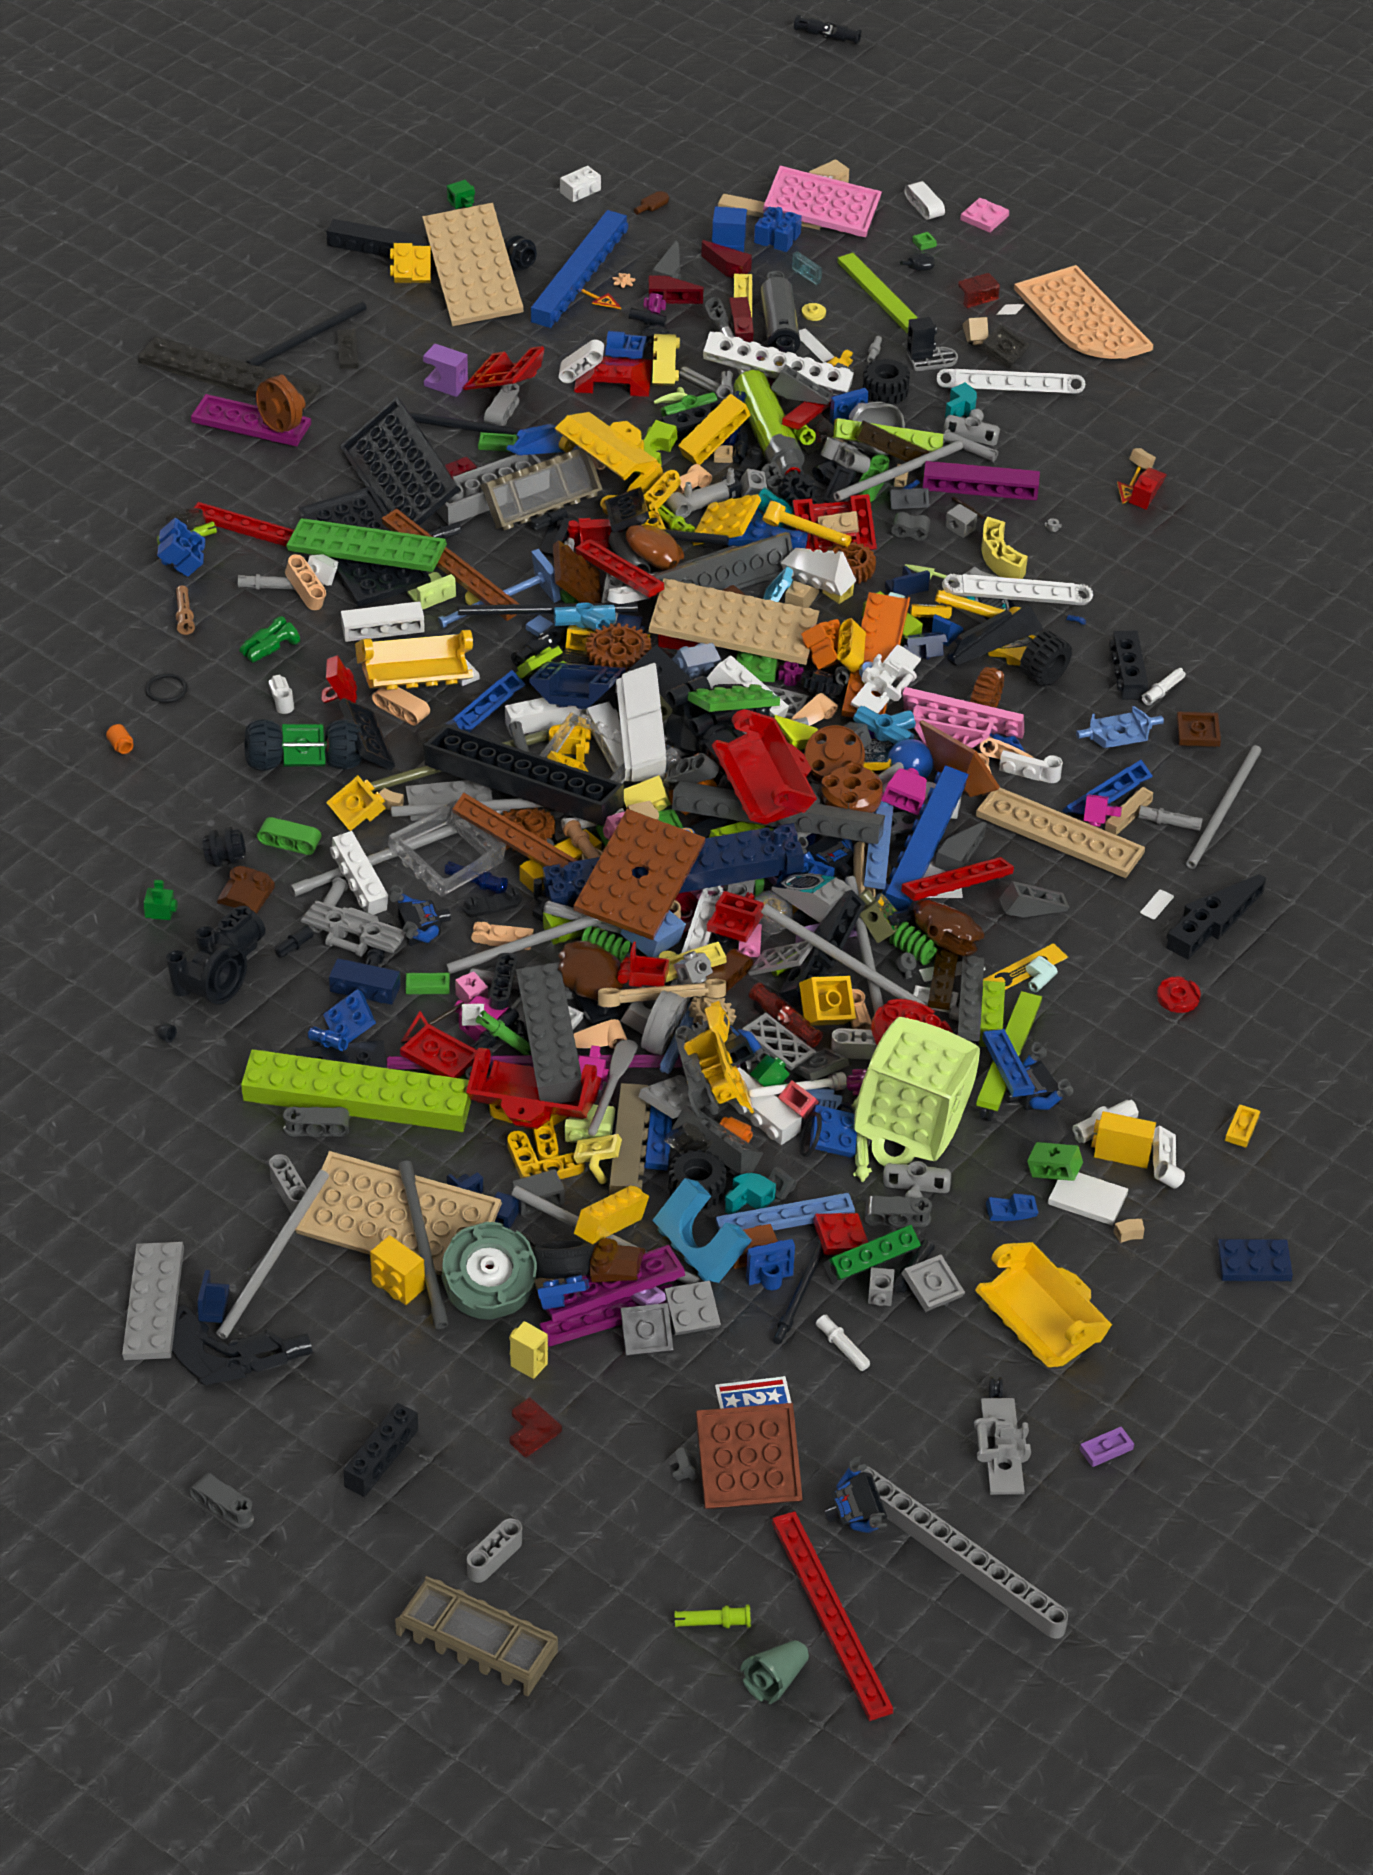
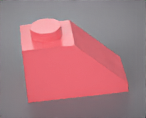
[778,1080,819,1120]

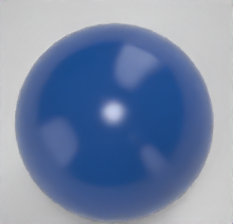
[888,739,933,779]

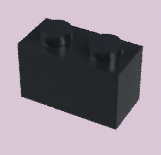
[906,317,937,360]

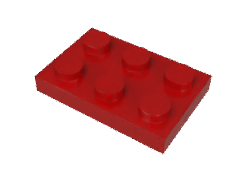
[400,1024,477,1078]

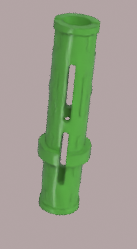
[476,1010,531,1055]

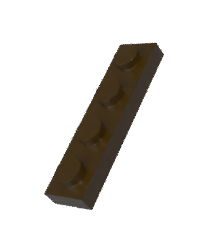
[855,420,929,468]
[928,949,958,1010]

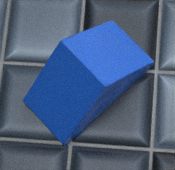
[932,614,964,646]

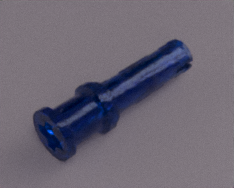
[445,861,508,894]

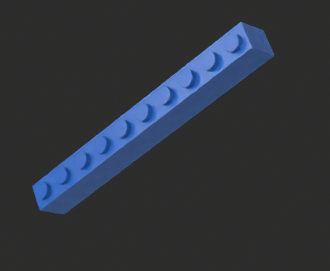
[531,210,628,328]

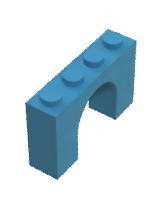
[652,1178,752,1283]

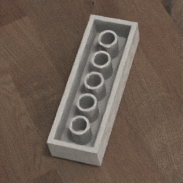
[437,454,549,525]

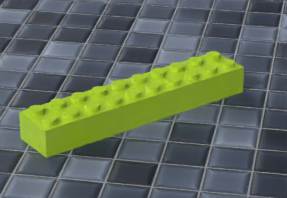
[241,1049,471,1132]

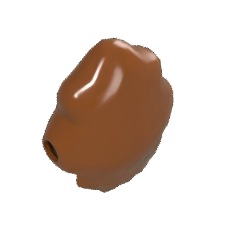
[626,524,684,571]

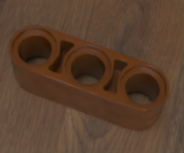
[702,948,754,998]

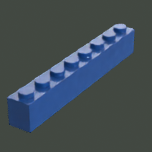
[882,765,969,911]

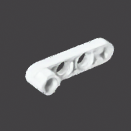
[607,573,654,604]

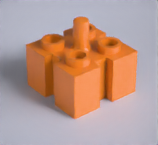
[801,619,841,670]

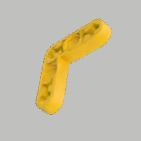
[507,1131,585,1179]

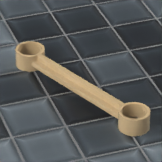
[598,979,726,1007]

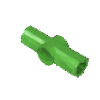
[661,392,718,417]

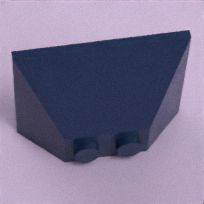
[530,662,625,709]

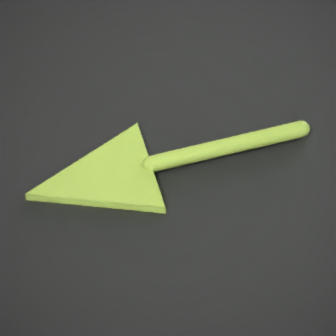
[905,564,954,582]

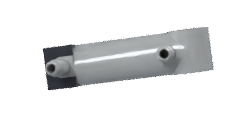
[666,468,742,518]

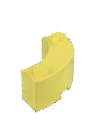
[652,334,680,386]
[981,517,1028,579]

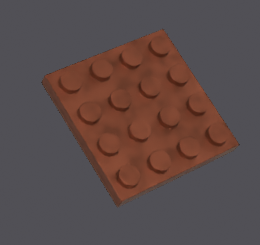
[696,1403,803,1509]

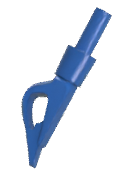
[990,733,1025,752]

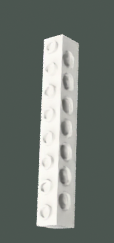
[703,331,854,396]

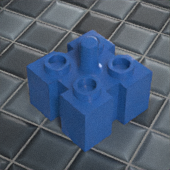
[754,206,802,252]
[157,518,205,577]

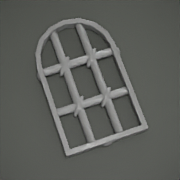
[907,347,958,371]

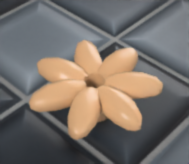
[612,273,636,288]

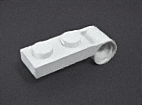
[999,750,1063,783]
[1153,1125,1185,1189]

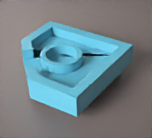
[763,566,793,602]

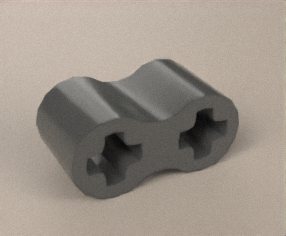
[891,512,931,541]

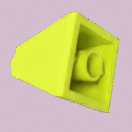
[774,715,818,751]

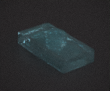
[792,251,822,285]

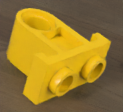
[549,719,591,762]

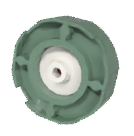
[442,1222,537,1320]

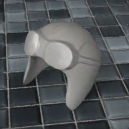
[849,402,905,455]

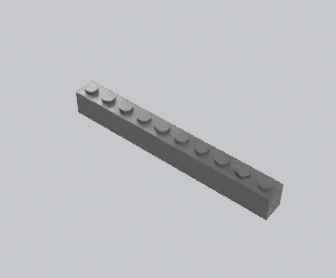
[672,781,885,844]

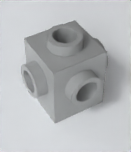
[674,951,713,984]

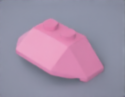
[913,705,995,748]

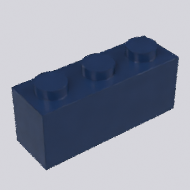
[329,958,400,1005]

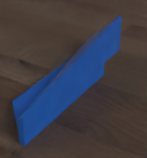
[506,424,579,455]
[447,670,526,732]
[1062,760,1153,815]

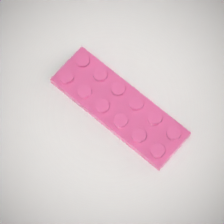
[903,687,1025,739]

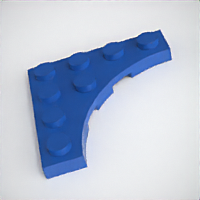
[728,508,808,549]

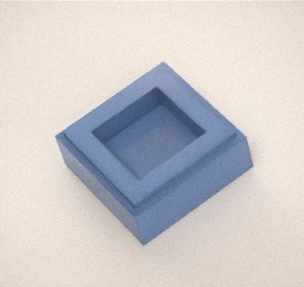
[526,615,554,637]

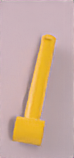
[762,501,852,547]
[935,590,1021,618]

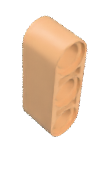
[285,554,326,610]
[372,687,430,726]

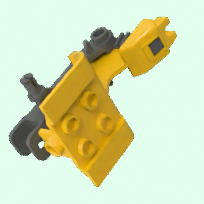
[675,1001,754,1118]

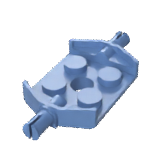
[1076,706,1164,748]

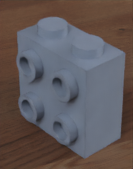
[672,643,721,680]

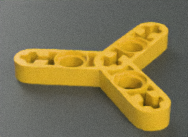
[600,470,681,529]
[489,1104,567,1161]

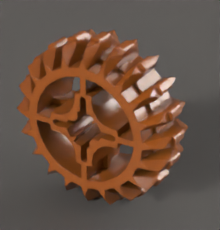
[825,541,876,585]
[970,667,1005,708]

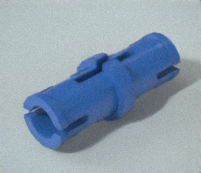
[308,1026,349,1051]

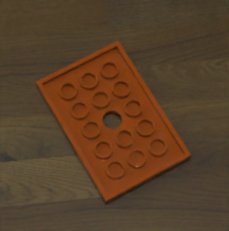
[574,809,706,940]

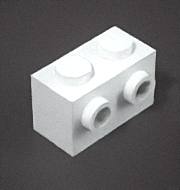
[560,166,601,202]

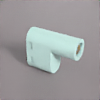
[1026,956,1058,992]

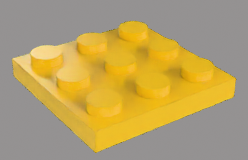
[692,494,761,546]

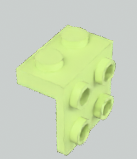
[407,572,456,610]
[565,1104,616,1143]

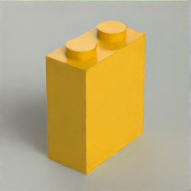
[1091,1111,1156,1169]

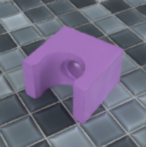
[423,343,468,397]

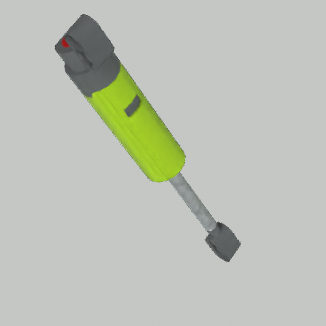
[705,297,804,499]

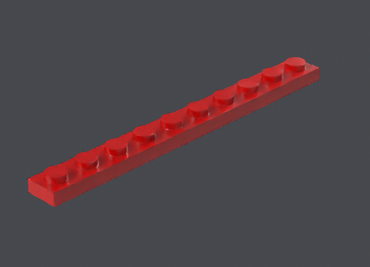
[772,1511,893,1721]

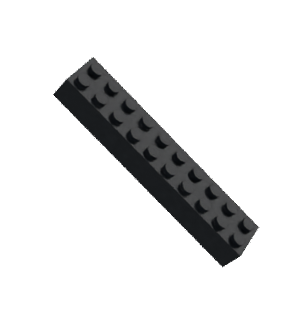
[424,724,624,826]

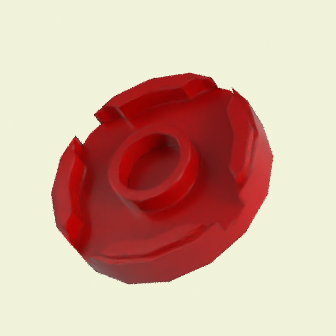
[1156,977,1201,1013]

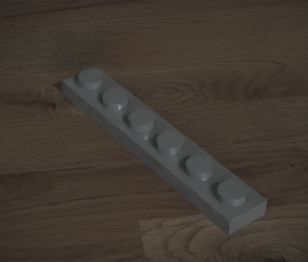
[957,956,984,1041]

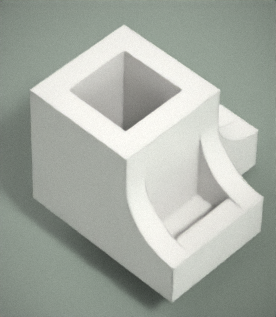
[308,554,338,586]

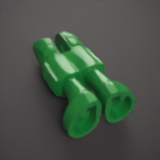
[239,616,300,663]

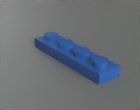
[982,1029,1035,1097]
[645,1105,672,1171]

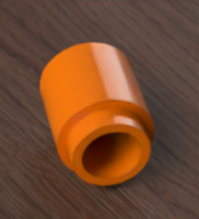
[106,724,134,754]
[720,1117,753,1143]

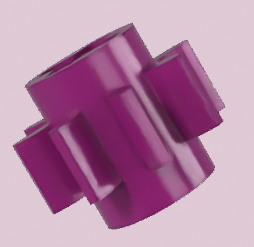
[643,293,666,315]
[778,661,803,686]
[846,1069,867,1095]

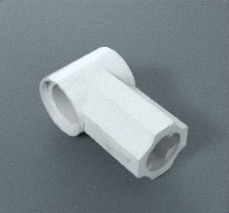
[268,675,294,714]

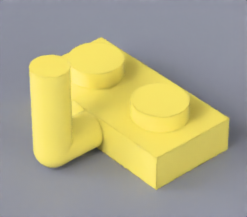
[573,1134,622,1184]

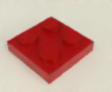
[813,1213,868,1255]

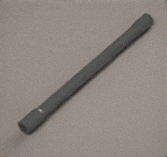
[398,1161,449,1329]

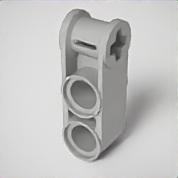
[484,383,519,426]

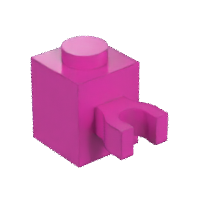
[1084,794,1122,826]
[579,1045,609,1090]

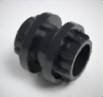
[504,234,537,270]
[202,827,246,867]

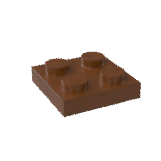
[1176,712,1221,747]

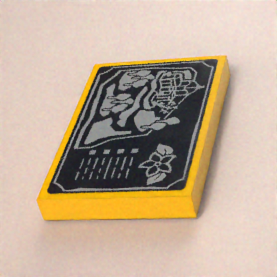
[864,739,895,771]

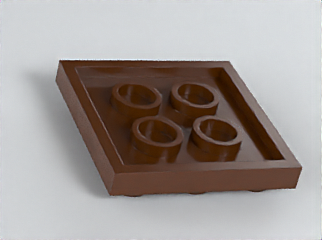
[553,540,602,603]

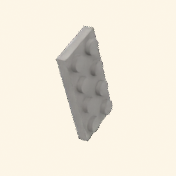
[406,780,492,821]

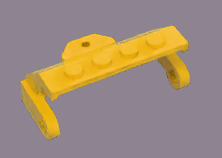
[555,412,664,494]
[355,630,473,691]
[975,1242,1112,1367]

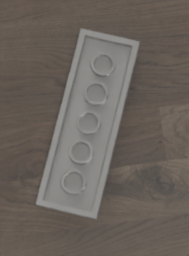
[122,1242,184,1360]

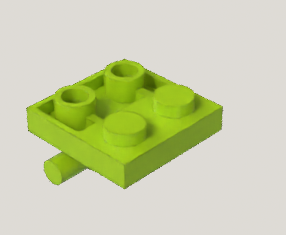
[516,646,566,680]

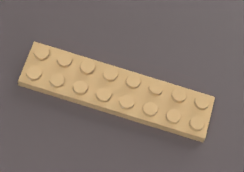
[976,788,1145,878]

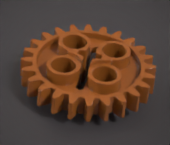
[586,623,651,672]
[488,808,556,851]

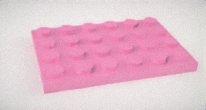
[763,166,882,238]

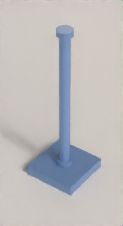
[438,549,561,628]

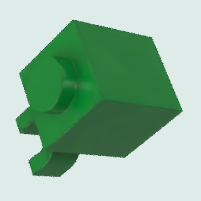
[447,180,475,209]
[144,880,178,920]
[749,1055,790,1087]

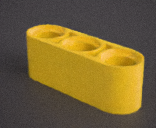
[837,618,866,672]

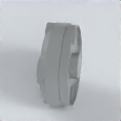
[641,990,686,1056]

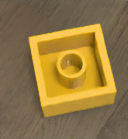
[799,976,856,1026]
[370,1235,425,1305]

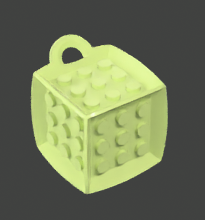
[854,1017,980,1166]

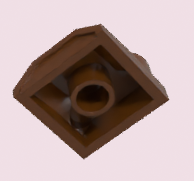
[217,866,275,914]
[590,1238,645,1282]

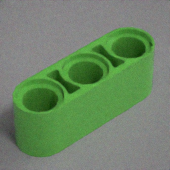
[858,455,889,502]
[257,817,322,855]

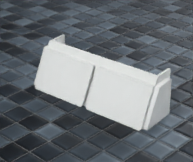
[615,663,666,782]

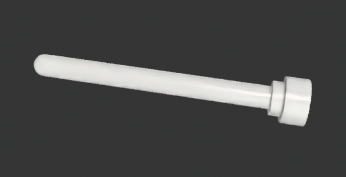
[748,1072,847,1097]

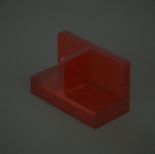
[958,273,1000,308]

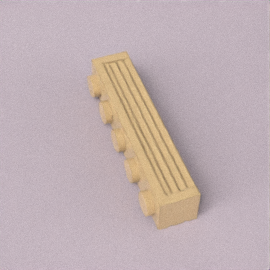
[1105,787,1154,835]

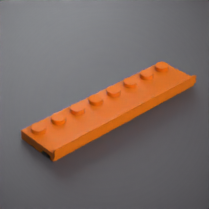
[841,592,910,718]

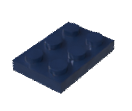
[1217,1239,1293,1281]

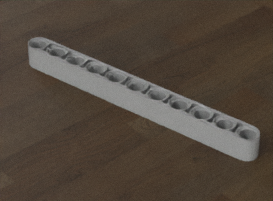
[860,1466,1068,1639]

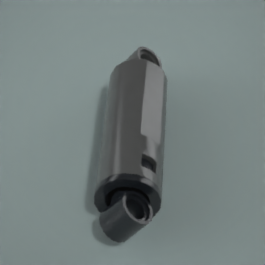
[760,271,801,353]

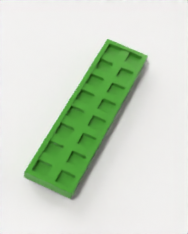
[287,518,447,572]

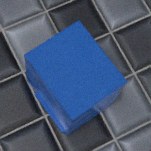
[712,206,747,252]

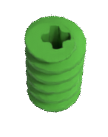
[890,922,937,965]
[581,926,630,962]

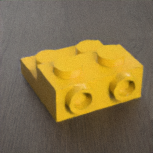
[390,243,431,283]
[326,776,386,831]

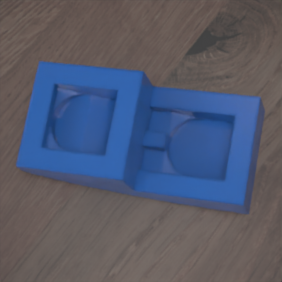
[986,1194,1038,1221]

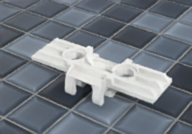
[850,644,921,714]

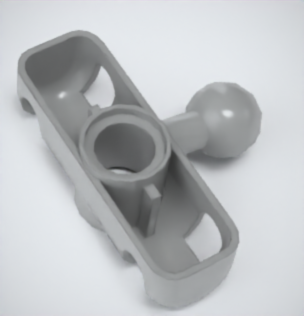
[943,409,1000,446]
[883,1161,951,1198]

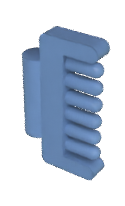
[807,1088,842,1109]

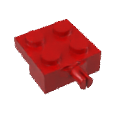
[706,891,764,943]

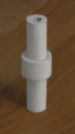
[867,336,882,363]

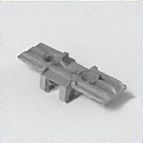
[301,901,407,957]
[974,1398,1031,1495]

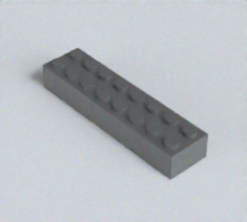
[516,962,583,1104]

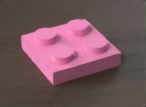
[960,198,1009,232]

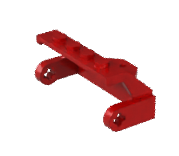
[712,709,817,825]
[466,1047,601,1129]

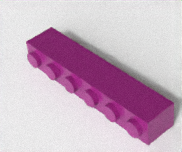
[923,461,1040,500]

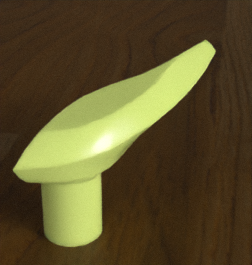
[654,387,687,404]

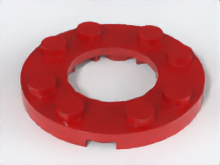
[871,999,954,1045]

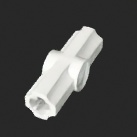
[1072,1100,1139,1143]

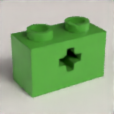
[1027,1142,1083,1181]

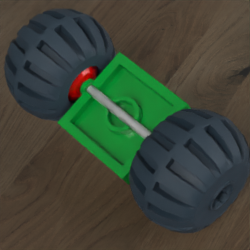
[244,719,362,771]

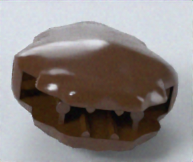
[913,900,985,956]
[558,941,624,1001]

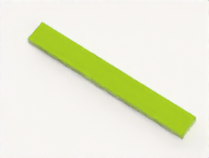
[837,253,918,334]
[976,991,1042,1111]

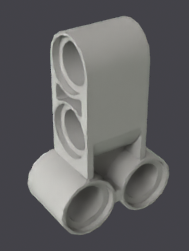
[820,437,870,474]

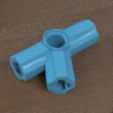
[554,603,616,631]
[853,706,916,744]

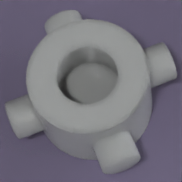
[1045,518,1062,532]

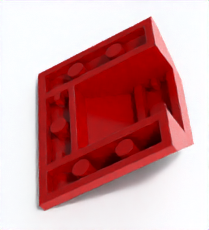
[462,346,545,390]
[574,357,653,397]
[792,494,877,553]

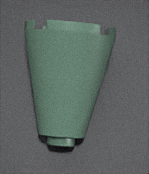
[741,1640,809,1704]

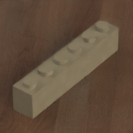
[609,1083,651,1196]

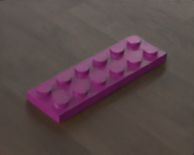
[191,394,311,446]
[540,1245,685,1322]

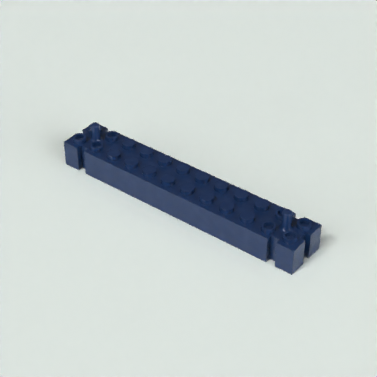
[543,823,804,916]

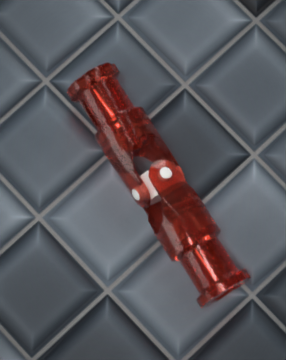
[749,982,823,1048]

